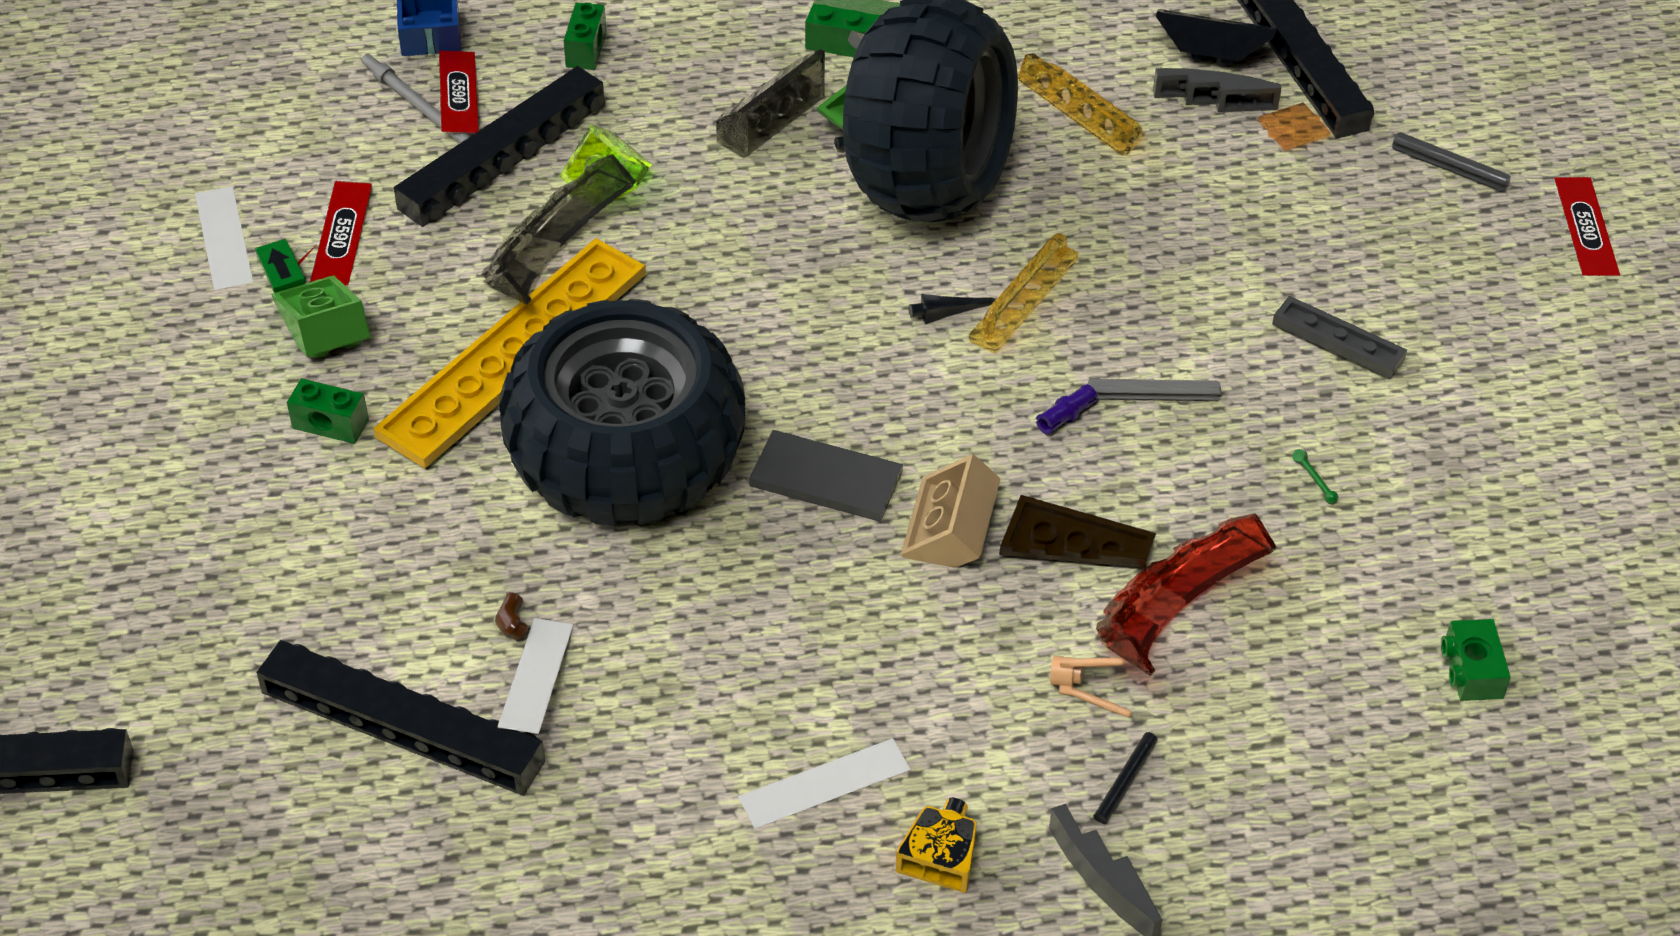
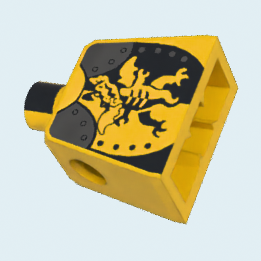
[895,797,977,893]

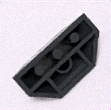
[1156,9,1277,65]

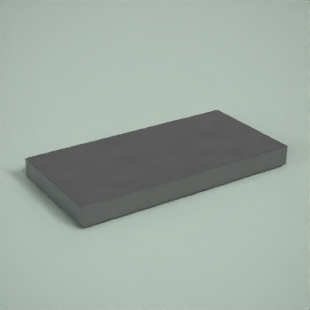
[749,430,903,522]

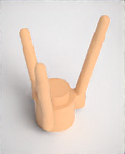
[1050,655,1132,717]

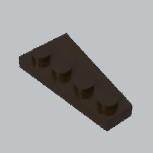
[999,495,1156,568]

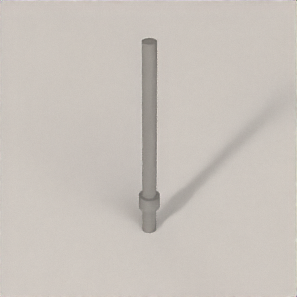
[361,53,470,144]

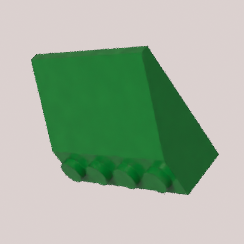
[805,0,900,58]

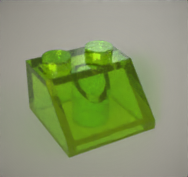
[559,124,652,210]

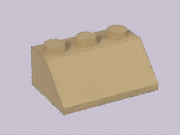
[901,454,1001,568]

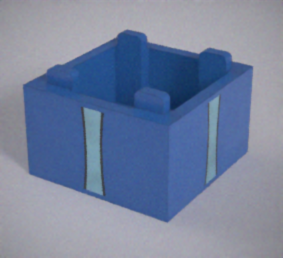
[397,0,461,56]

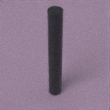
[1093,732,1158,824]

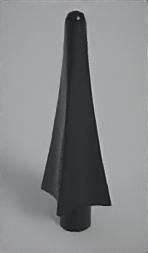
[908,294,996,325]

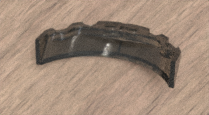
[482,154,636,305]

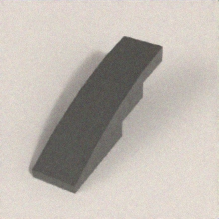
[1153,68,1282,112]
[1049,804,1162,936]

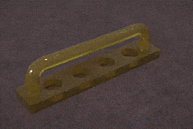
[1018,53,1143,155]
[969,233,1078,354]

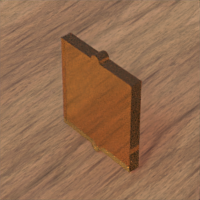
[1258,102,1331,151]

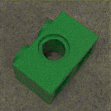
[563,2,607,70]
[287,378,369,444]
[1441,619,1511,701]

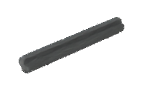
[1392,132,1511,192]

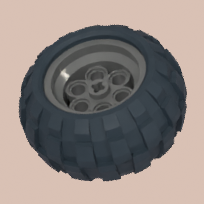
[843,0,1018,223]
[499,299,745,526]

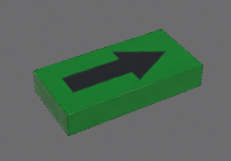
[255,238,306,293]

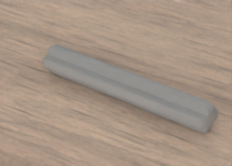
[1088,379,1221,401]

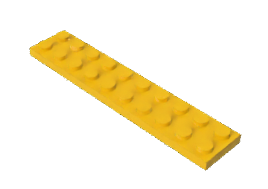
[373,238,646,469]

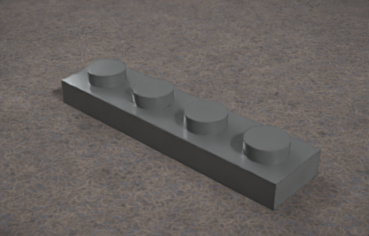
[1272,296,1407,379]

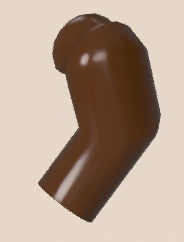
[495,592,528,641]

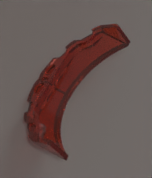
[1096,514,1277,676]

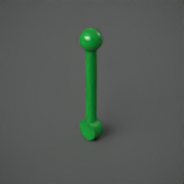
[1293,449,1339,504]

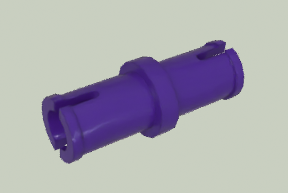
[1036,384,1098,434]

